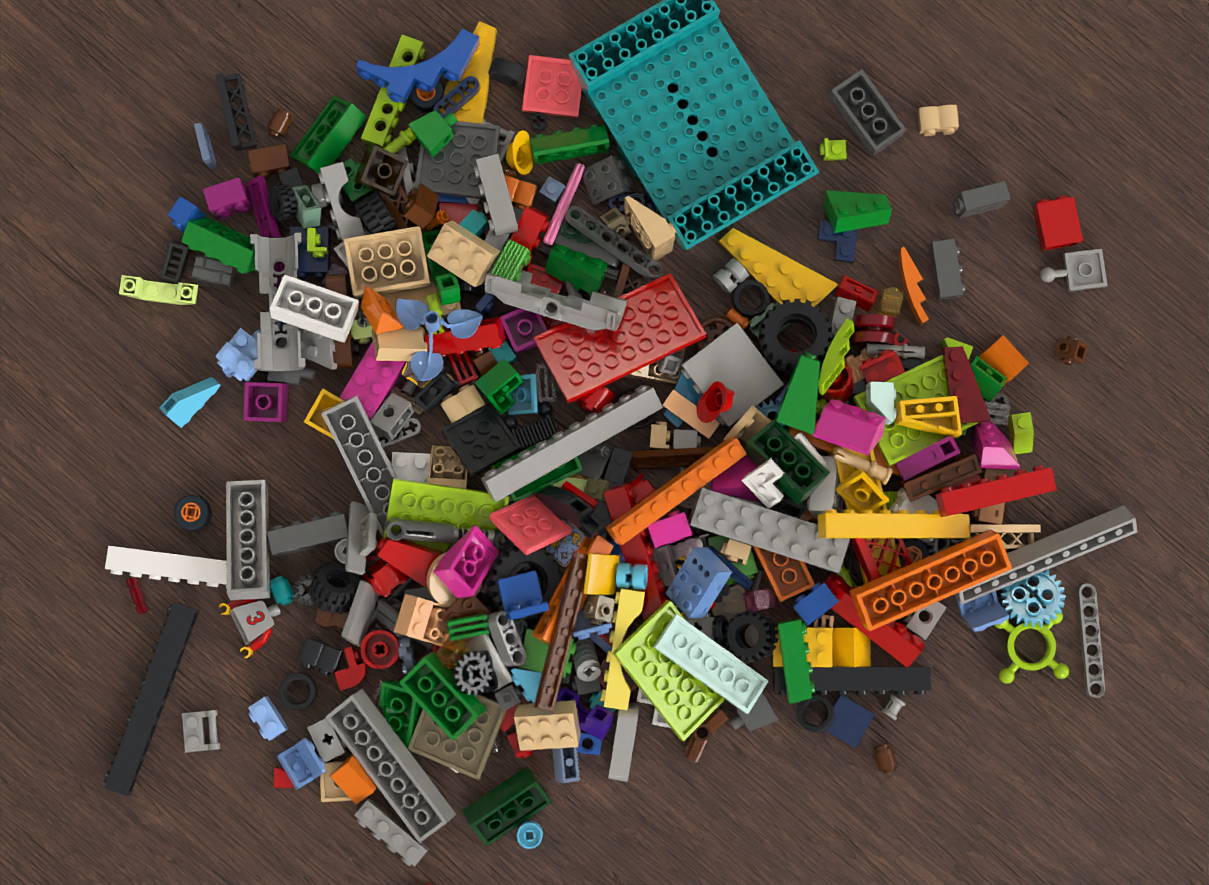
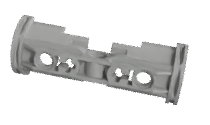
[250,233,305,372]
[485,270,628,331]

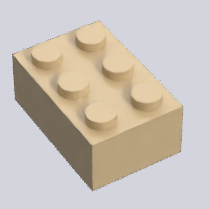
[427,220,500,287]
[514,700,581,751]

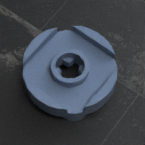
[398,636,416,674]

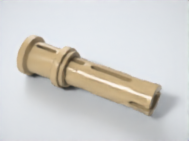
[833,447,892,485]

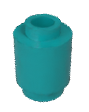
[270,575,295,606]

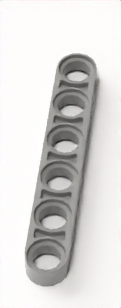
[1077,583,1105,698]

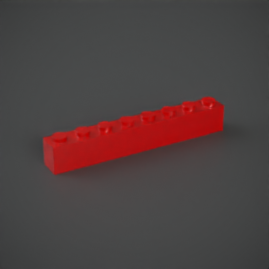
[603,483,670,622]

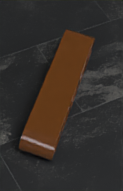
[326,274,354,369]

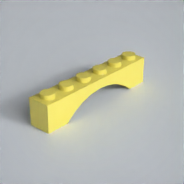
[601,588,645,710]

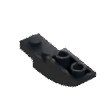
[535,485,606,540]

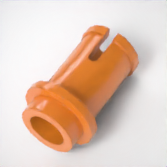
[426,210,449,230]
[726,308,750,331]

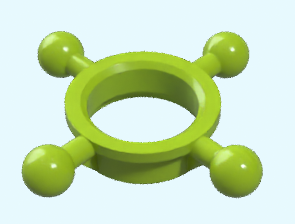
[994,612,1069,684]

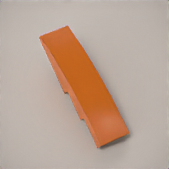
[898,247,929,326]

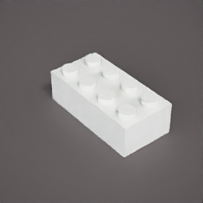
[270,275,358,343]

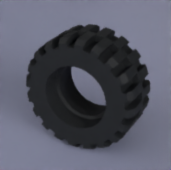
[758,299,833,376]
[486,545,563,619]

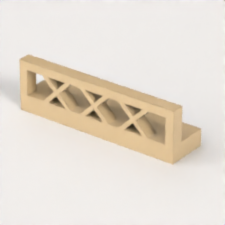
[962,524,1041,549]

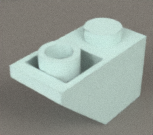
[866,382,897,425]

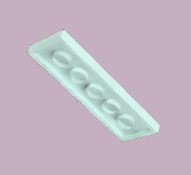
[654,614,769,714]

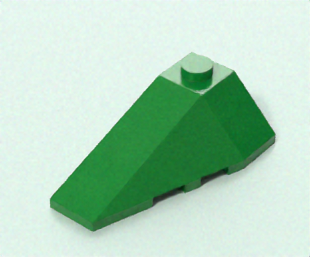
[379,681,423,753]

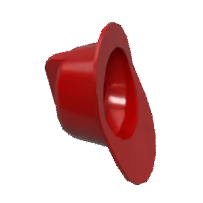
[697,381,735,423]

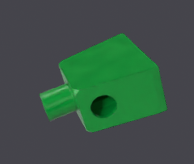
[409,111,457,158]

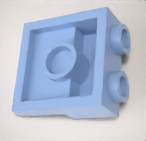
[215,328,258,382]

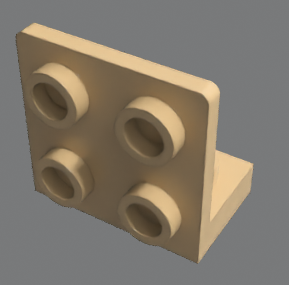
[724,405,771,444]

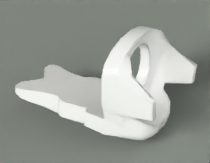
[670,533,710,562]

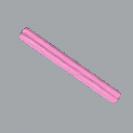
[543,163,585,245]

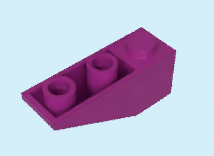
[895,435,961,481]

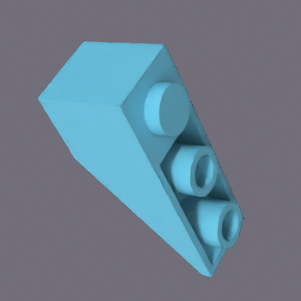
[159,377,221,428]

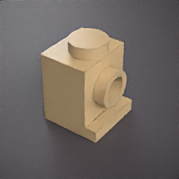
[649,422,670,450]
[720,539,752,565]

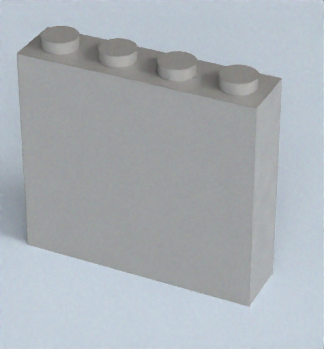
[680,323,784,427]

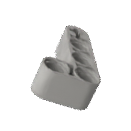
[608,701,639,782]

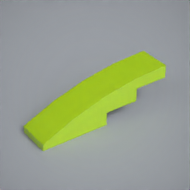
[818,318,855,395]

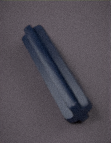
[708,546,753,590]

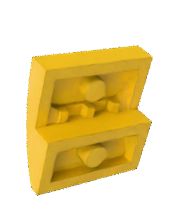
[584,554,620,595]

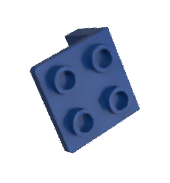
[498,571,549,620]

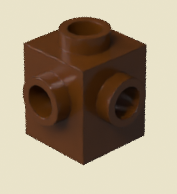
[1054,336,1088,365]

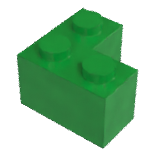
[475,358,524,415]

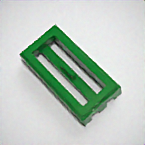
[447,613,489,641]

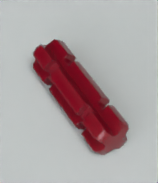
[126,577,148,614]

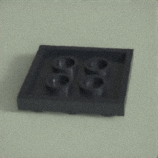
[441,403,521,477]

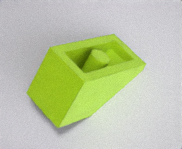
[1007,412,1034,455]

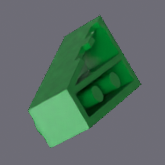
[823,190,892,233]
[545,244,609,298]

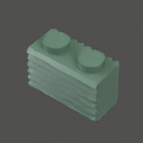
[292,185,322,229]

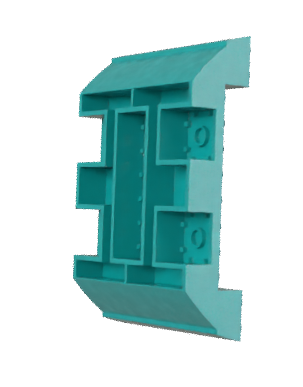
[569,0,820,250]

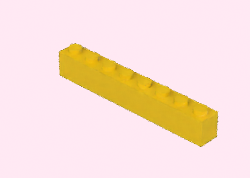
[818,510,970,539]

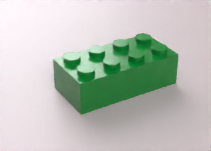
[399,652,487,741]

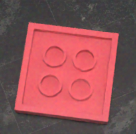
[522,55,582,118]
[489,493,572,555]

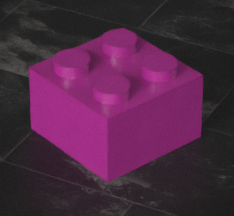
[203,177,253,220]
[501,308,548,355]
[243,382,289,422]

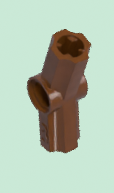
[682,707,729,763]

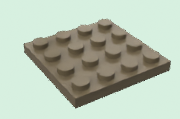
[408,693,507,780]

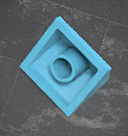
[508,374,538,415]

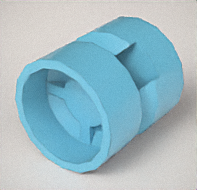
[616,563,648,590]
[517,820,543,849]

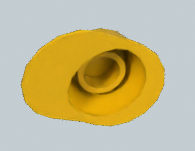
[506,130,534,175]

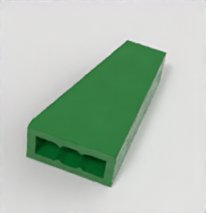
[775,352,820,435]

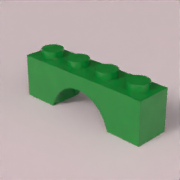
[422,230,461,306]

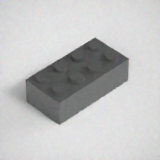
[828,69,906,157]
[267,511,349,556]

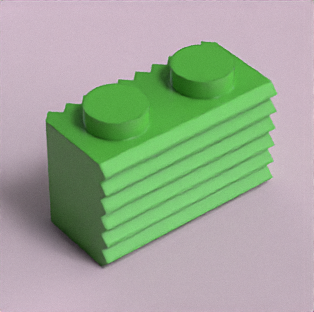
[490,239,531,282]

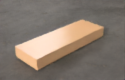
[662,390,720,439]

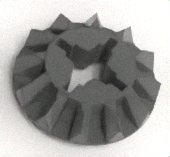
[294,574,315,605]

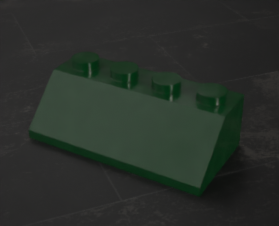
[744,419,830,506]
[462,766,552,846]

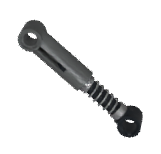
[385,517,513,550]

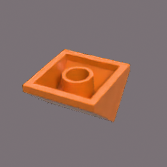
[361,286,404,334]
[979,335,1029,385]
[330,753,377,804]

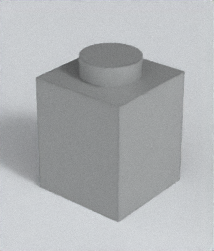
[673,430,701,449]

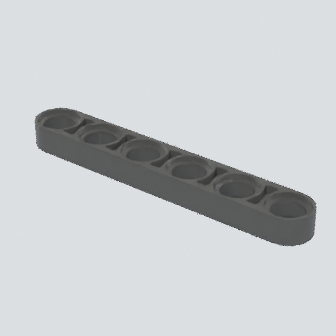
[565,206,662,281]

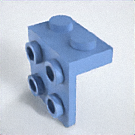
[956,591,1009,631]
[573,611,612,640]
[277,738,325,790]

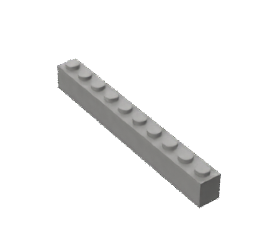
[481,385,663,502]
[954,505,1137,605]

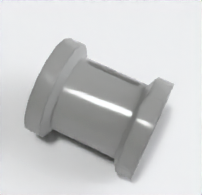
[881,695,906,720]

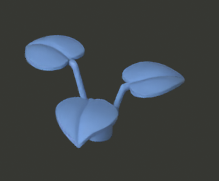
[396,299,483,381]

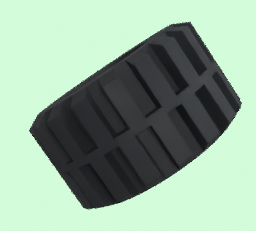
[355,192,399,234]
[309,562,362,614]
[724,611,778,661]

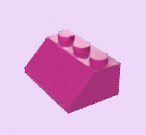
[813,399,886,455]
[971,422,1020,470]

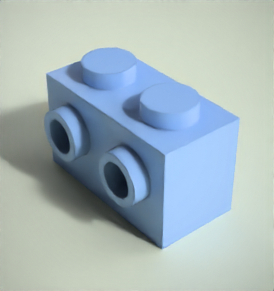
[248,696,289,741]

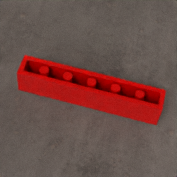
[935,465,1057,517]
[824,572,925,668]

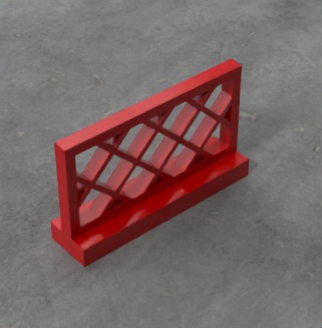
[850,538,912,583]

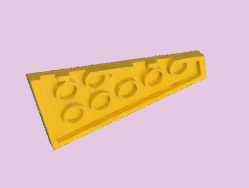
[439,21,497,124]
[719,228,839,324]

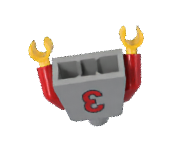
[219,599,280,658]

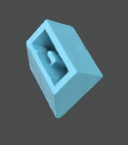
[510,668,542,703]

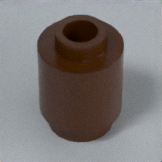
[267,109,292,139]
[873,743,898,774]

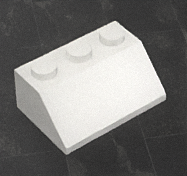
[807,456,843,518]
[464,634,513,692]

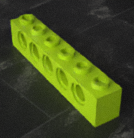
[361,35,426,149]

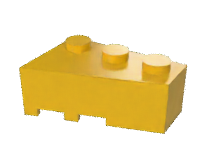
[894,396,962,438]

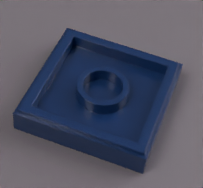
[826,695,875,748]

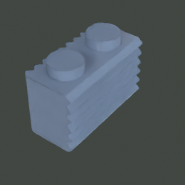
[552,747,580,783]

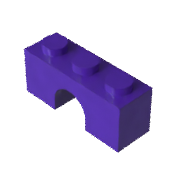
[556,687,613,740]

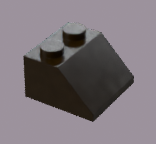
[354,145,408,196]

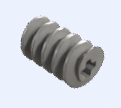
[572,638,601,682]

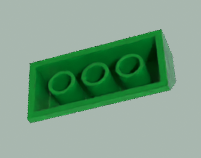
[290,96,367,175]
[530,124,609,165]
[181,217,255,274]
[494,437,583,503]
[777,618,815,704]

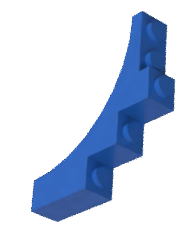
[356,29,479,104]

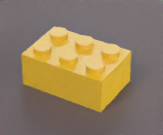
[773,626,832,667]

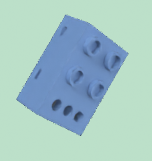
[665,547,732,619]

